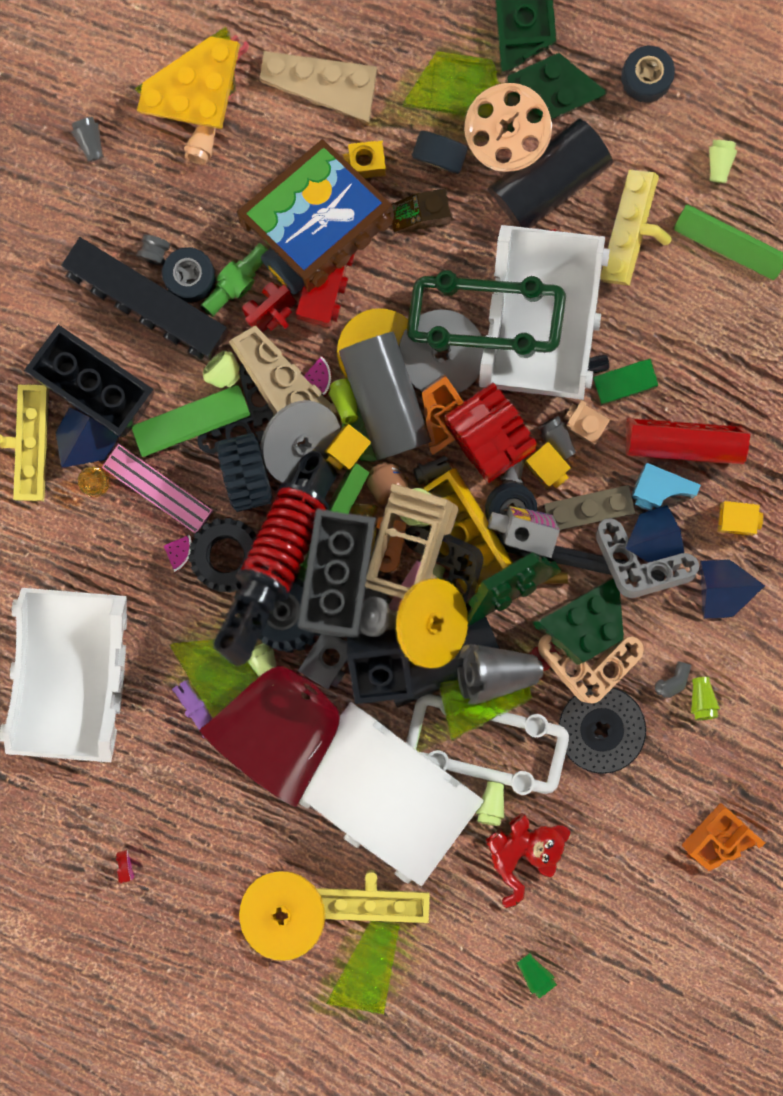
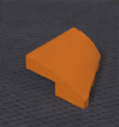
[422,375,463,455]
[681,802,765,871]

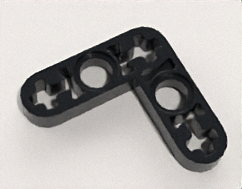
[197,364,274,455]
[404,525,484,612]

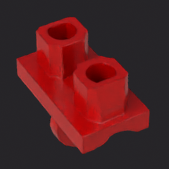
[242,281,297,333]

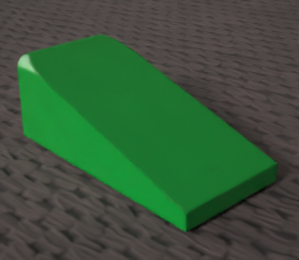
[593,359,658,405]

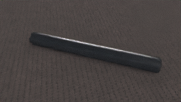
[497,533,665,581]

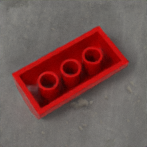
[625,418,751,465]

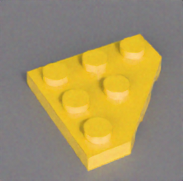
[137,36,240,129]

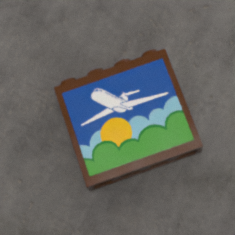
[236,139,394,292]

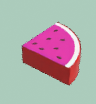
[304,356,332,397]
[164,535,193,573]
[116,849,134,883]

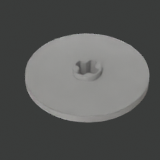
[399,310,484,393]
[261,400,341,483]

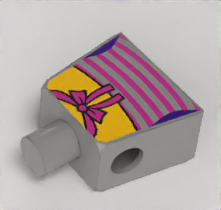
[488,506,560,558]

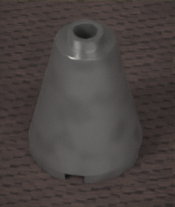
[458,644,543,704]

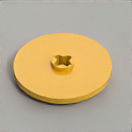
[337,308,408,379]
[396,578,468,668]
[239,871,325,961]

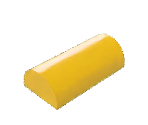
[422,468,514,593]

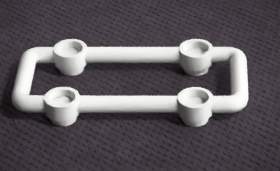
[406,693,569,795]

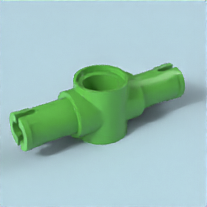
[201,243,268,317]

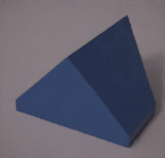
[55,407,119,468]
[625,505,684,563]
[700,559,765,619]

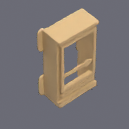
[365,484,458,599]

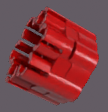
[444,382,537,483]

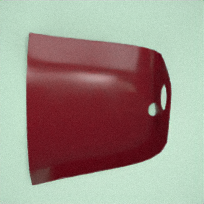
[199,666,340,807]

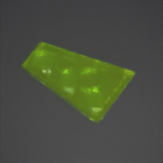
[440,680,532,741]
[326,921,400,1014]

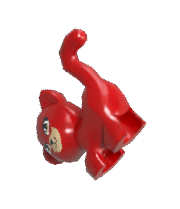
[486,813,571,908]

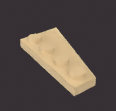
[260,51,377,125]
[229,326,338,415]

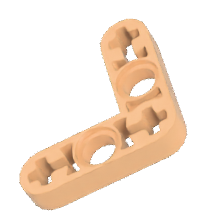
[538,634,644,703]

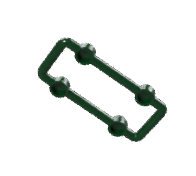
[407,270,566,358]

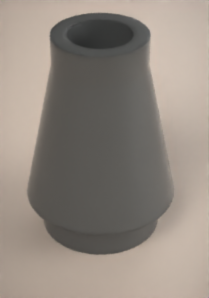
[71,117,104,162]
[538,416,576,460]

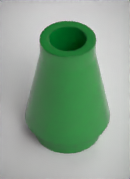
[516,953,557,999]

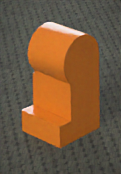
[376,517,407,573]

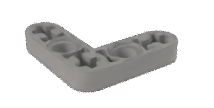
[595,519,699,598]

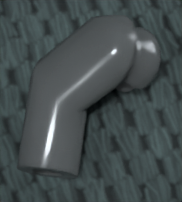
[655,661,692,698]

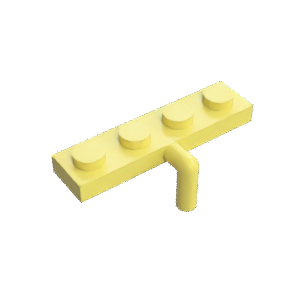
[600,170,671,286]
[0,384,49,501]
[316,870,430,923]

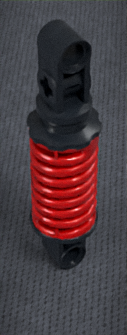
[213,451,337,666]

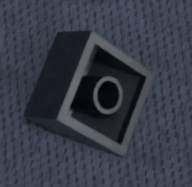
[347,630,414,704]

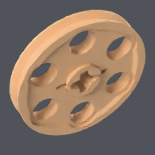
[464,83,552,172]

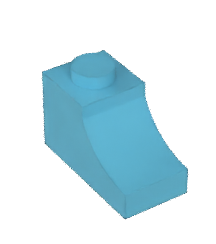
[631,463,701,511]

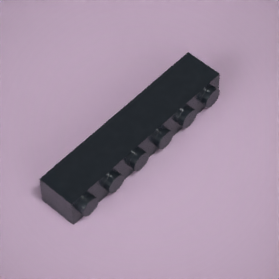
[61,237,229,361]

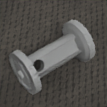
[359,597,398,637]

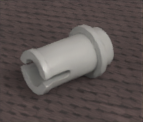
[500,458,526,485]

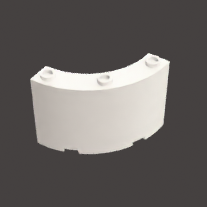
[479,225,610,400]
[0,588,127,763]
[299,702,484,886]

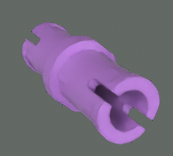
[172,680,212,739]

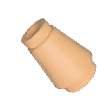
[184,125,216,165]

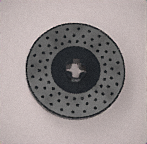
[559,687,646,774]

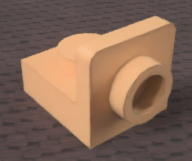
[564,400,610,445]

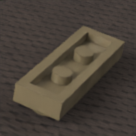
[543,485,635,530]

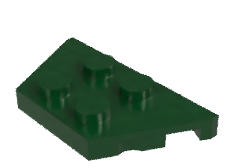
[495,0,556,75]
[506,53,607,133]
[467,552,561,626]
[532,578,624,665]

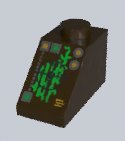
[392,188,451,234]

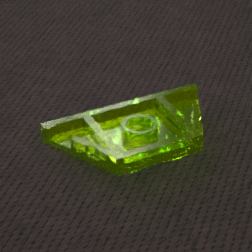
[403,51,506,118]
[169,640,258,718]

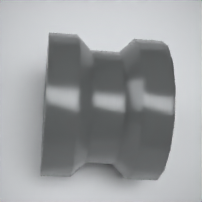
[136,234,171,266]

